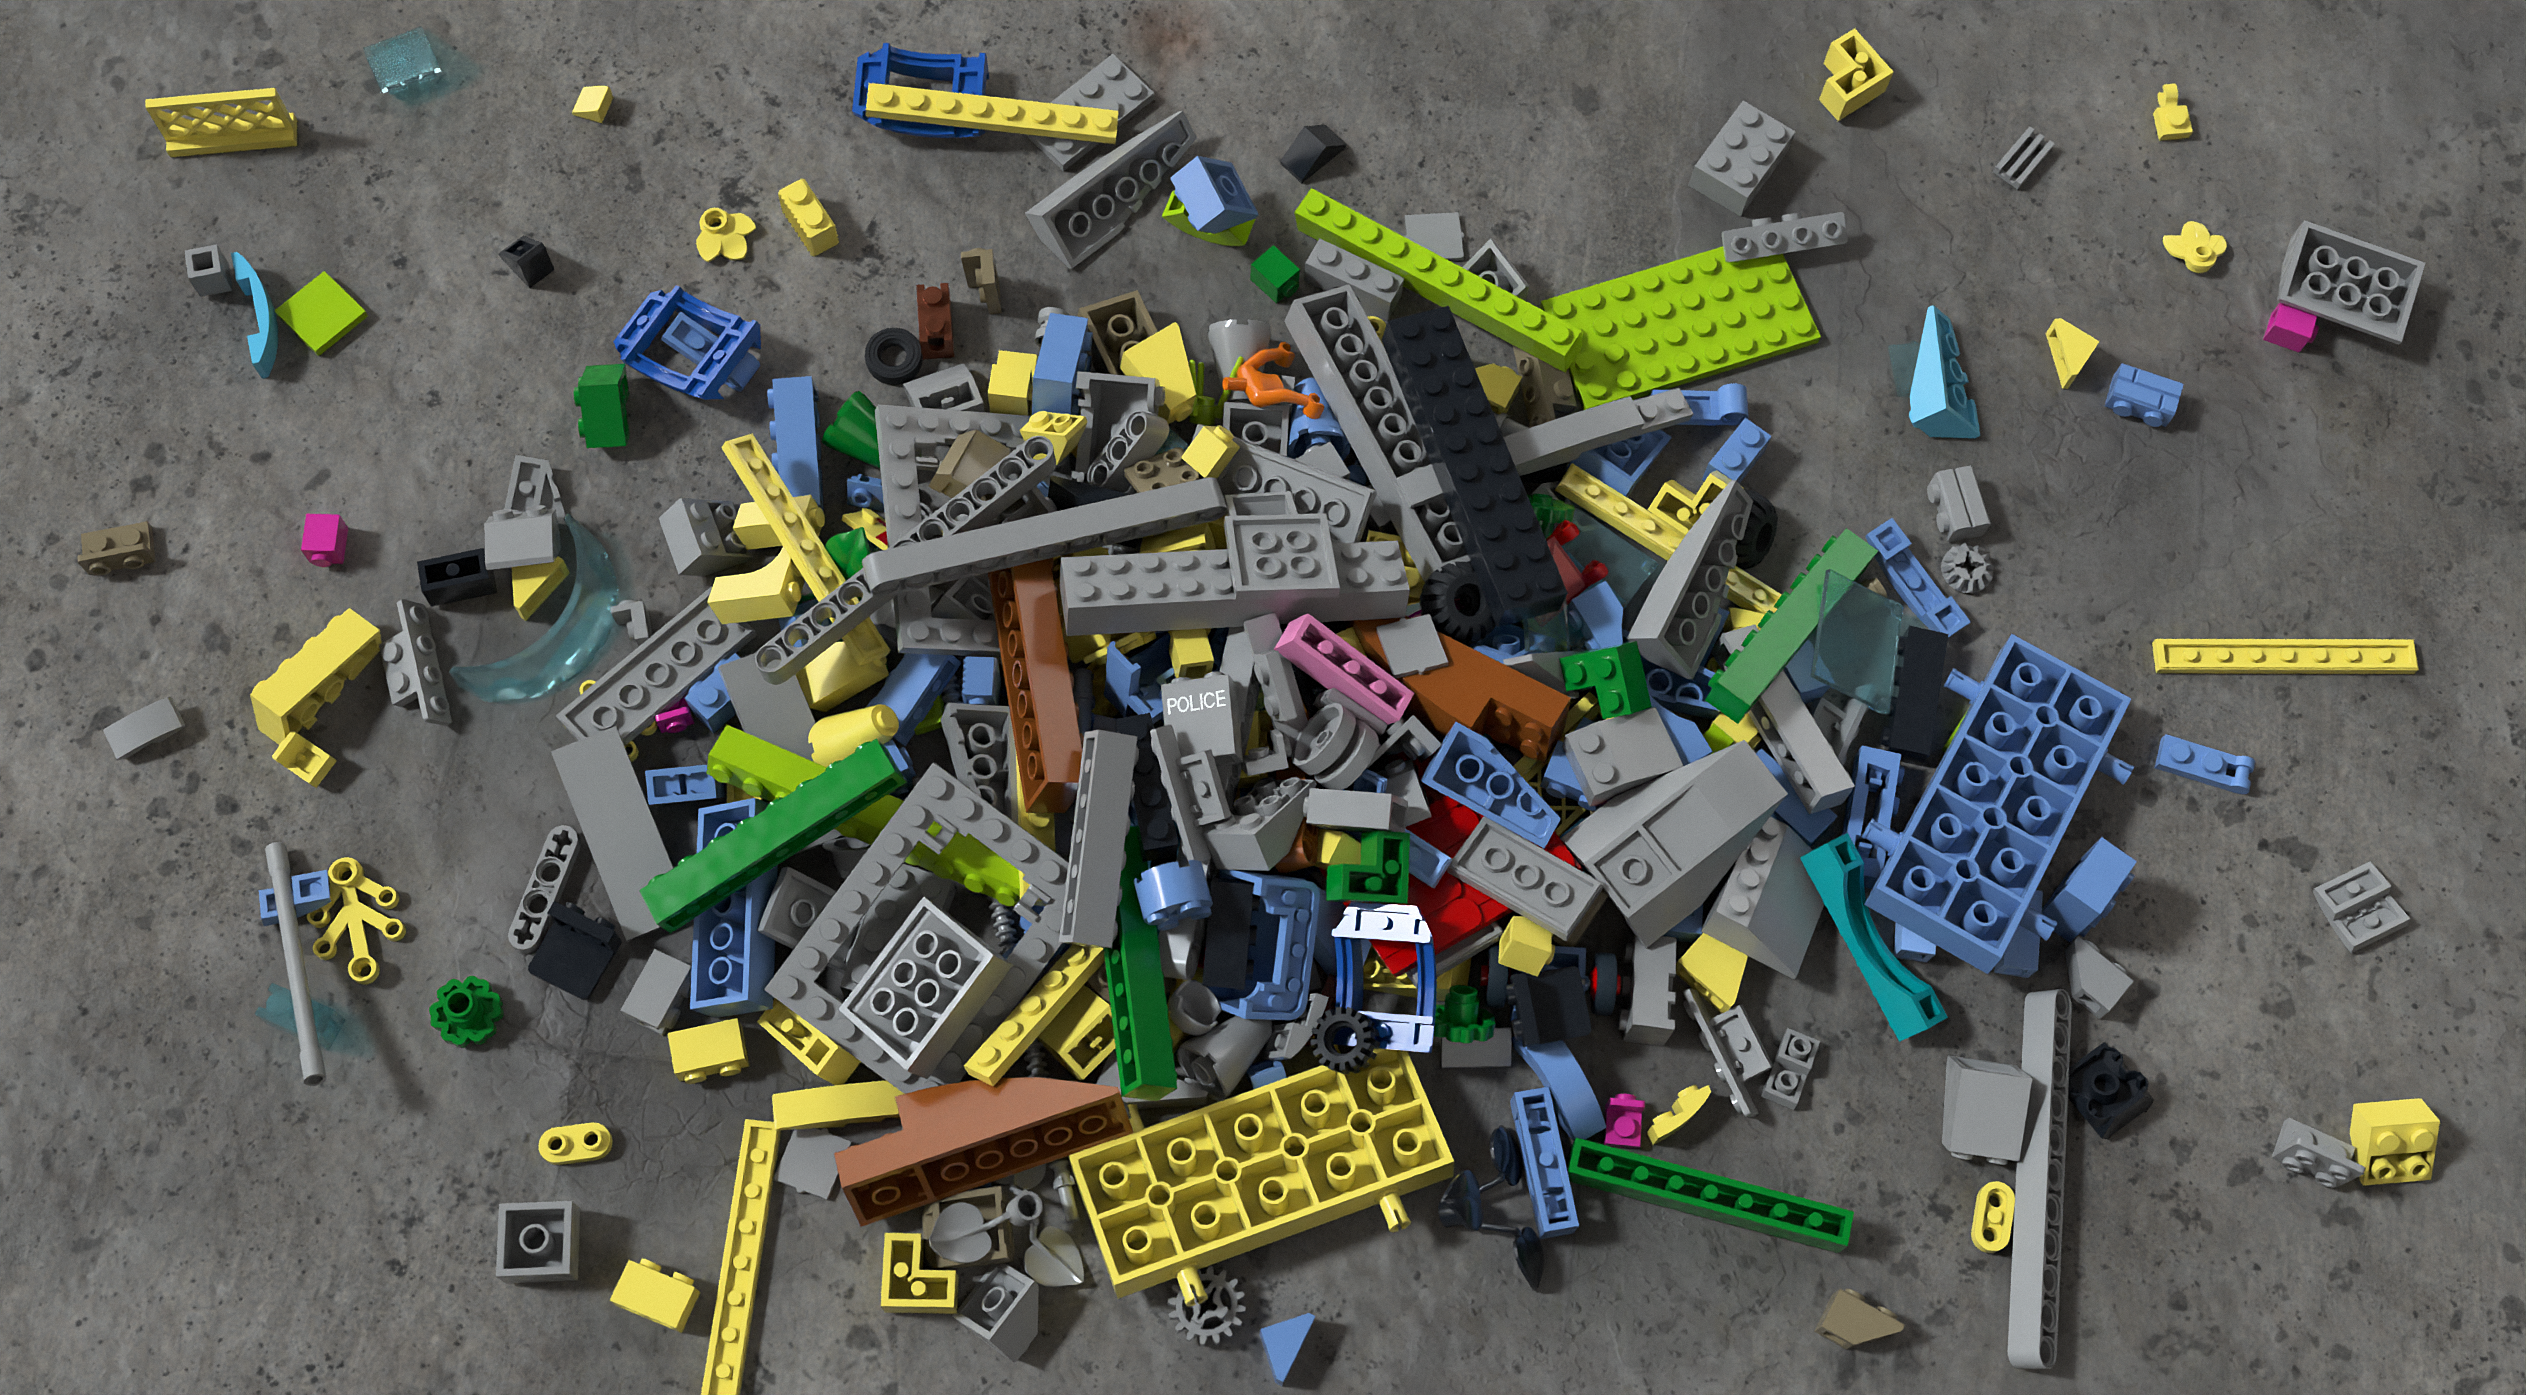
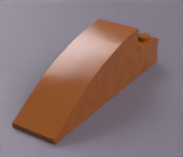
[1343,615,1571,763]
[834,1077,1134,1227]

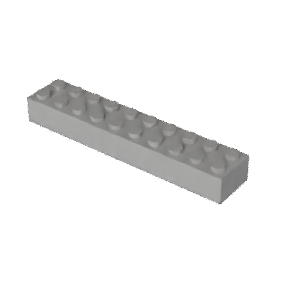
[1284,284,1471,582]
[1060,540,1410,636]

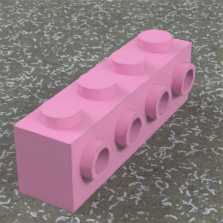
[1274,613,1414,725]

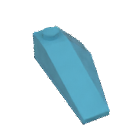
[1909,305,1980,438]

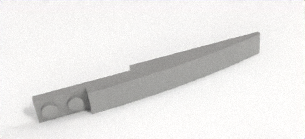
[1396,388,1693,508]

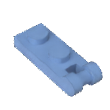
[2155,734,2256,794]

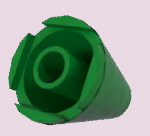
[821,390,880,468]

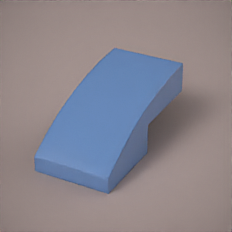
[259,870,331,926]

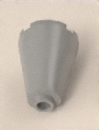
[1208,319,1271,404]
[1177,1016,1272,1101]

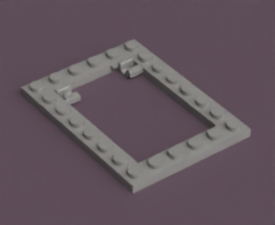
[875,404,1072,660]
[764,762,1069,1094]

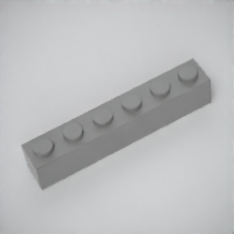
[1711,624,1855,814]
[1059,730,1139,948]

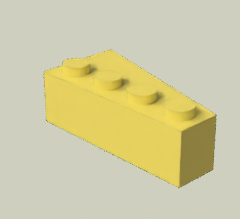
[250,608,382,745]

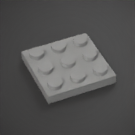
[1224,513,1340,601]

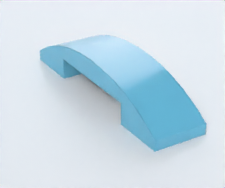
[231,252,278,378]

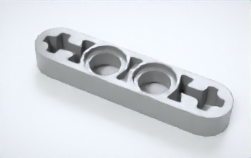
[508,825,581,954]

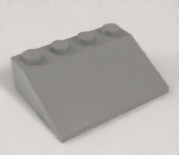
[2277,220,2425,345]
[1701,816,1824,979]
[838,896,1013,1079]

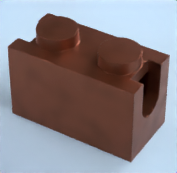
[916,283,955,360]

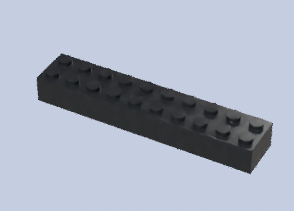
[1382,306,1568,627]

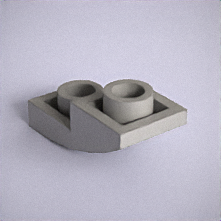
[103,697,186,760]
[1761,1028,1820,1110]

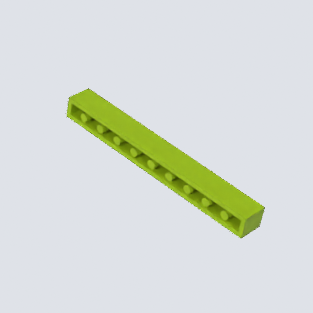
[1294,188,1582,373]
[706,725,1020,907]

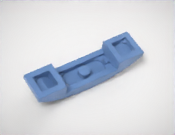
[1865,518,1971,638]

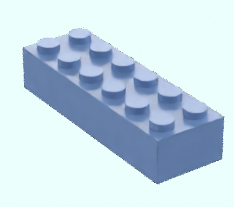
[690,798,778,1018]

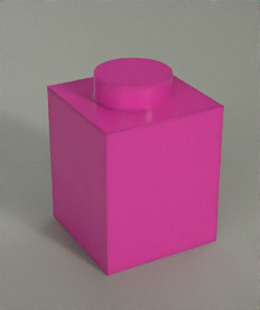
[2263,303,2319,352]
[301,514,348,567]

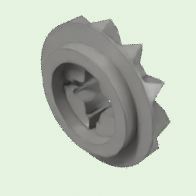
[1941,542,1995,593]

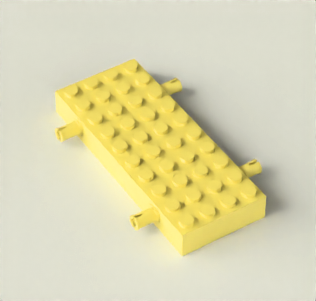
[1069,1045,1454,1307]

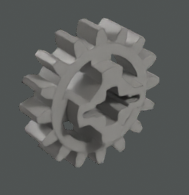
[1168,1266,1246,1347]

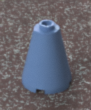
[1287,378,1351,461]

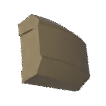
[928,430,1012,501]
[922,1186,1015,1269]

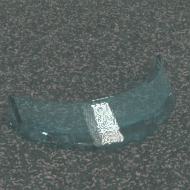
[449,513,618,703]

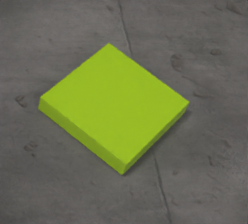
[274,271,368,356]

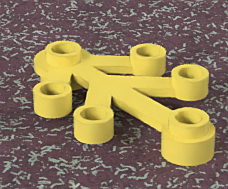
[306,857,406,985]

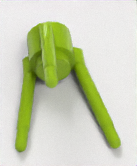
[1189,356,1244,426]

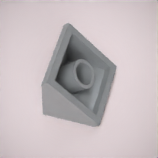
[1462,238,1529,301]

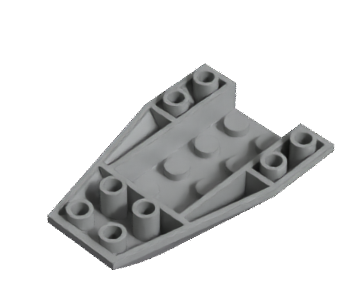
[1560,740,1788,948]

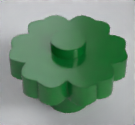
[1527,493,1575,539]
[429,976,504,1048]
[1433,985,1495,1043]

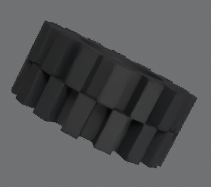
[1310,1007,1380,1075]

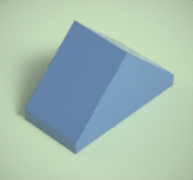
[1260,1313,1315,1386]

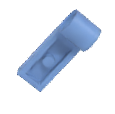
[661,312,760,392]
[1650,383,1749,425]

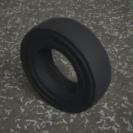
[865,328,923,385]

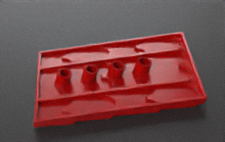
[1319,796,1584,977]

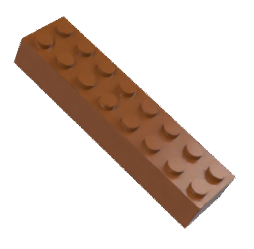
[988,558,1084,813]

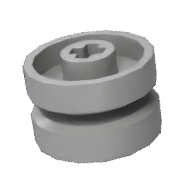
[1291,703,1378,790]

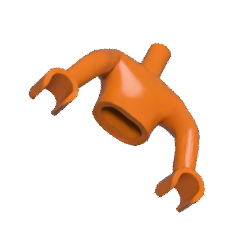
[1222,342,1325,419]

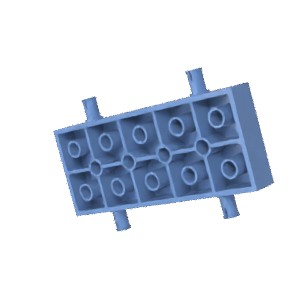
[1861,634,2134,974]

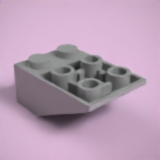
[1203,777,1317,871]

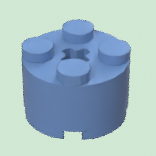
[1134,860,1213,931]

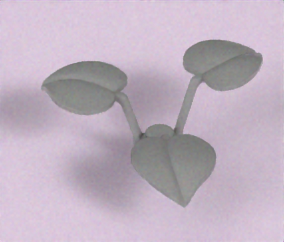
[929,1163,1084,1288]

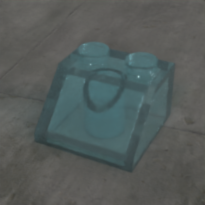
[363,26,441,94]

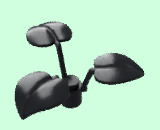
[1438,1125,1544,1291]

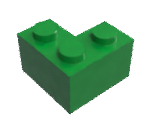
[574,364,630,448]
[1559,641,1652,719]
[1326,831,1410,905]

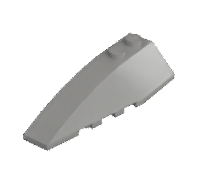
[1025,111,1197,269]
[1627,480,1753,679]

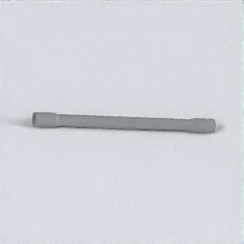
[265,842,326,1086]

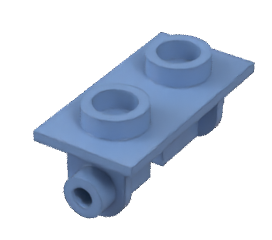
[847,474,885,512]

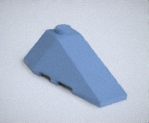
[1420,722,1561,849]

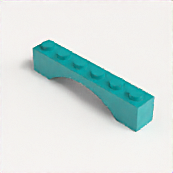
[1800,833,1948,1042]

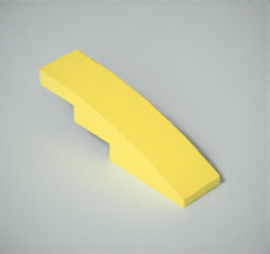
[772,1080,904,1131]

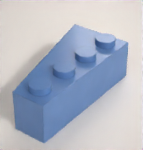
[767,376,824,511]

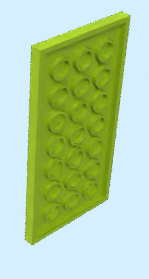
[1540,246,1821,410]

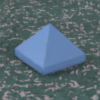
[1353,769,1388,793]

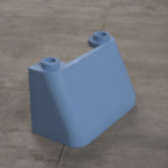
[1207,869,1320,1020]

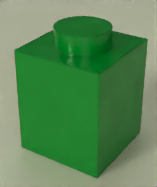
[1250,245,1300,304]

